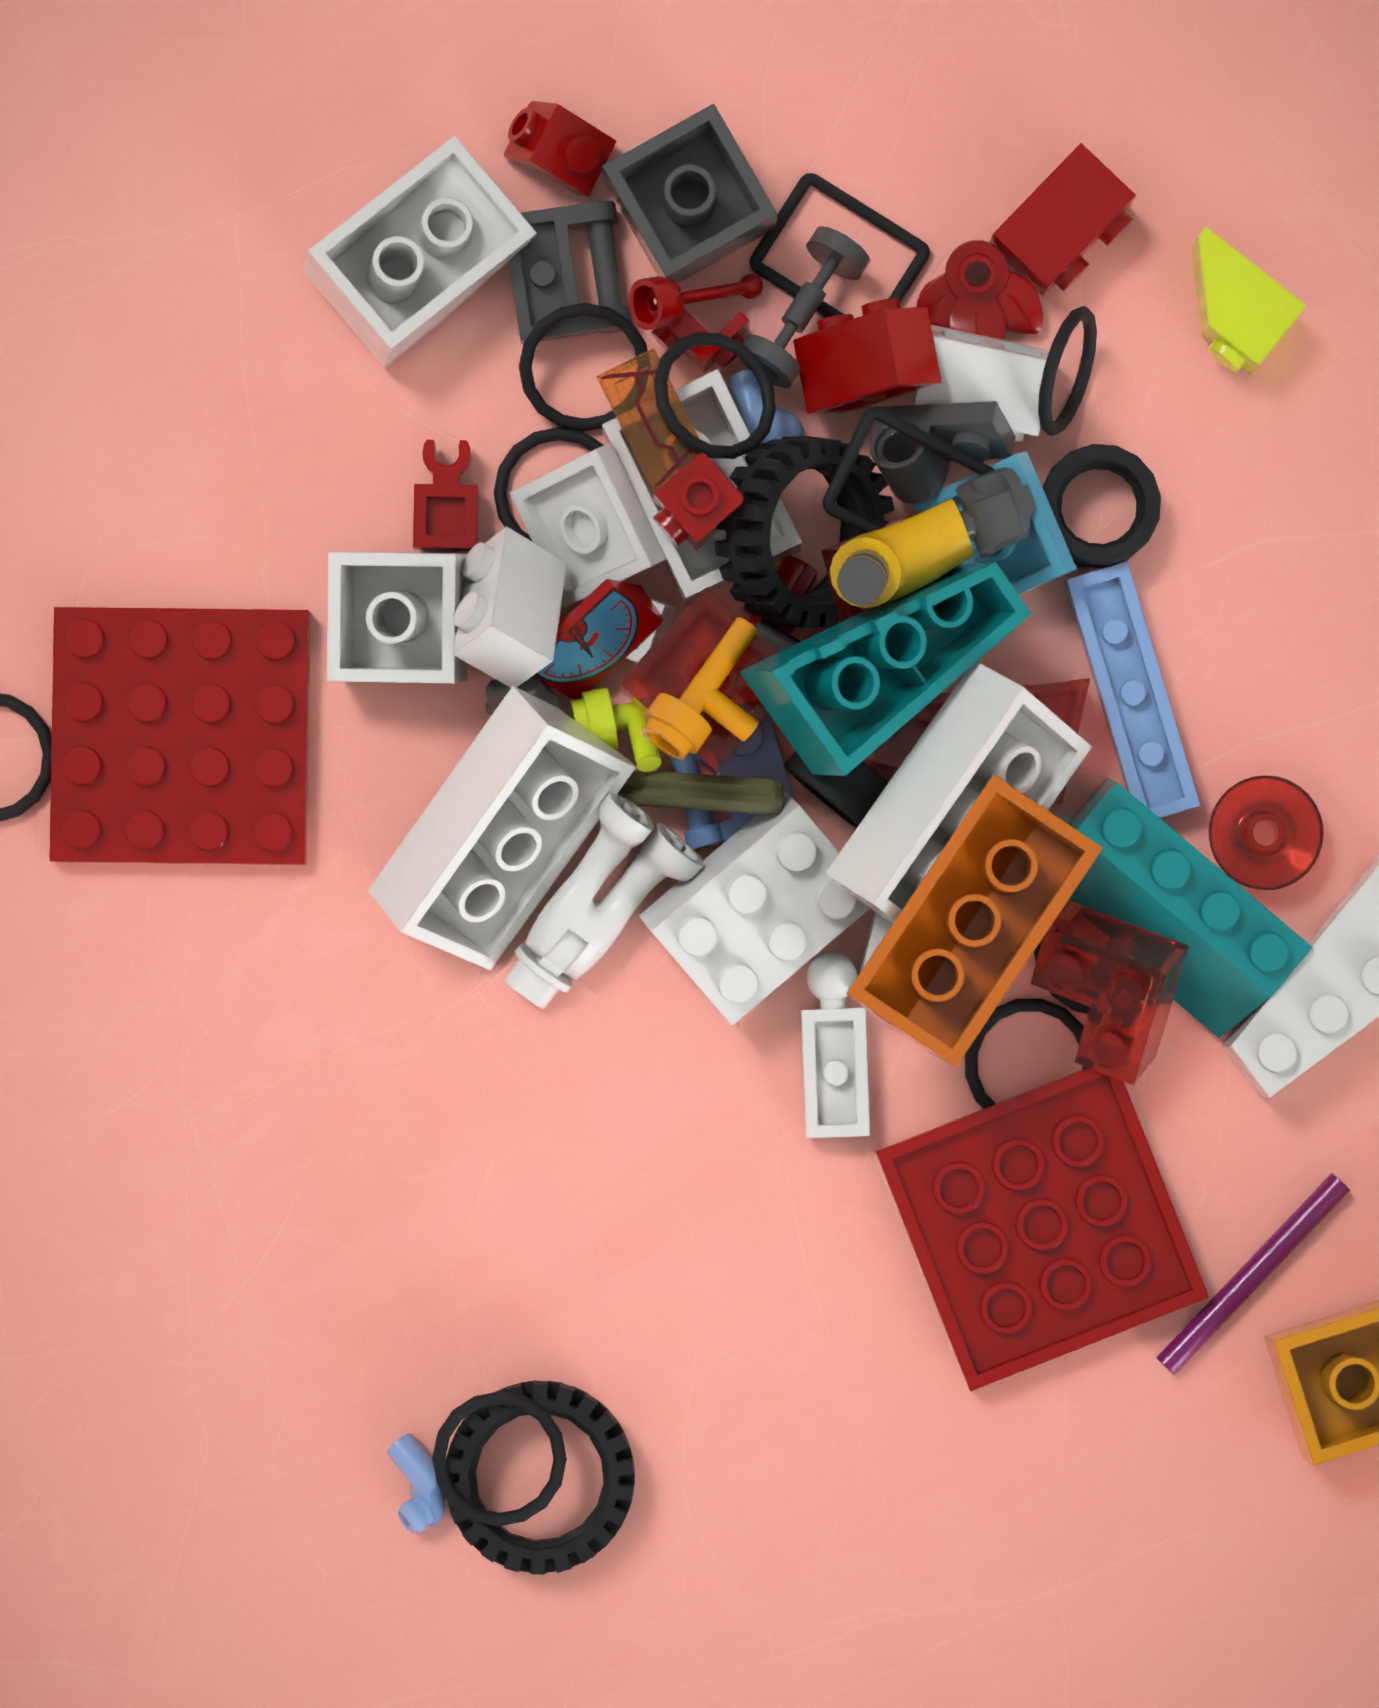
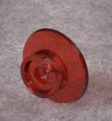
[1209,775,1324,890]

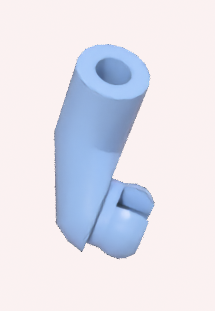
[728,370,805,445]
[386,1433,444,1534]

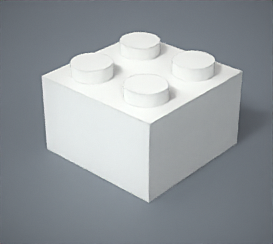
[327,552,467,684]

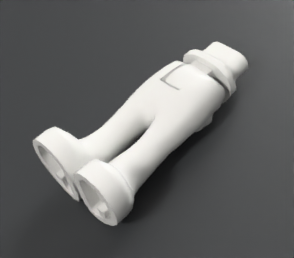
[504,792,705,1009]

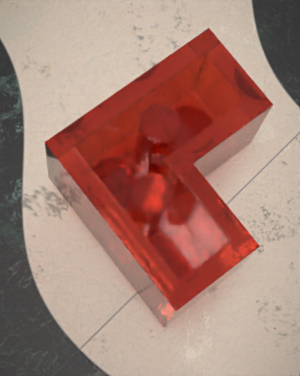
[1030,901,1189,1085]

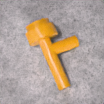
[641,617,759,760]

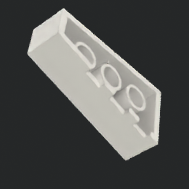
[1222,853,1379,1098]

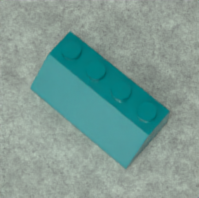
[1063,777,1313,1038]

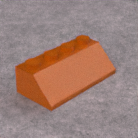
[846,774,1103,1067]

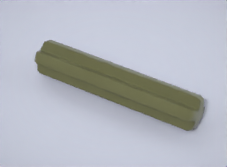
[618,770,784,815]

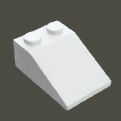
[303,136,537,368]

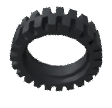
[714,436,896,629]
[446,1380,635,1575]

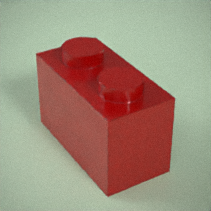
[990,143,1136,297]
[793,298,942,415]

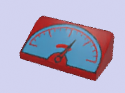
[535,579,663,700]

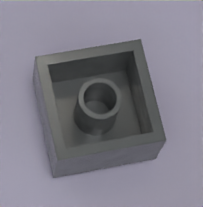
[602,103,778,284]

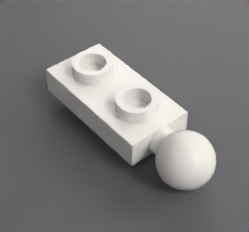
[801,952,870,1138]

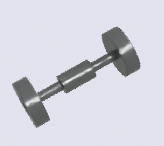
[738,226,870,388]

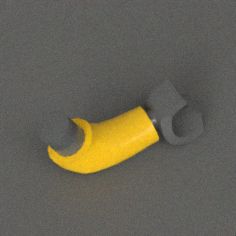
[830,467,1036,608]

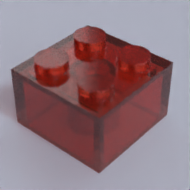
[619,587,779,775]

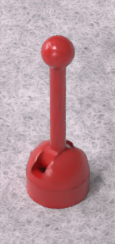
[628,274,763,330]

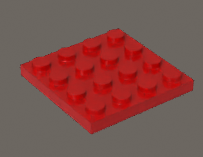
[49,607,311,865]
[875,1058,1209,1392]

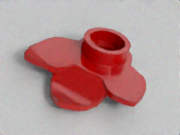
[916,240,1043,340]

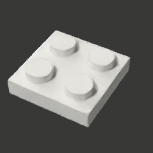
[509,443,666,608]

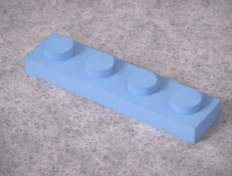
[1064,561,1200,818]

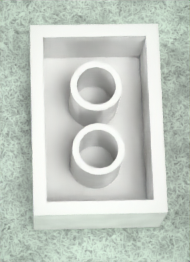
[602,369,802,605]
[639,791,870,1026]

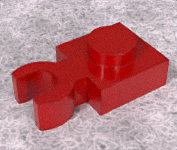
[413,439,479,551]

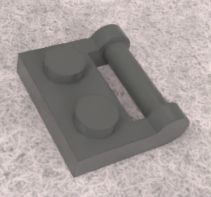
[509,201,633,344]

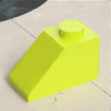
[1191,226,1306,375]

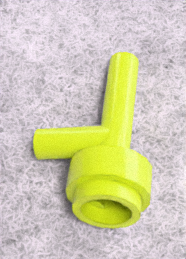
[570,688,707,772]

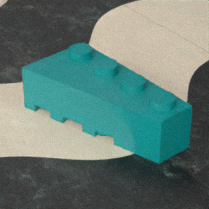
[739,562,1032,776]

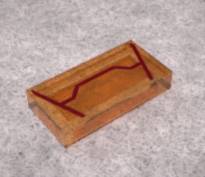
[596,348,699,493]

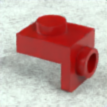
[504,101,617,197]
[651,303,750,373]
[653,453,743,551]

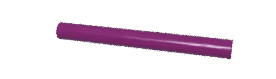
[1156,1173,1350,1375]

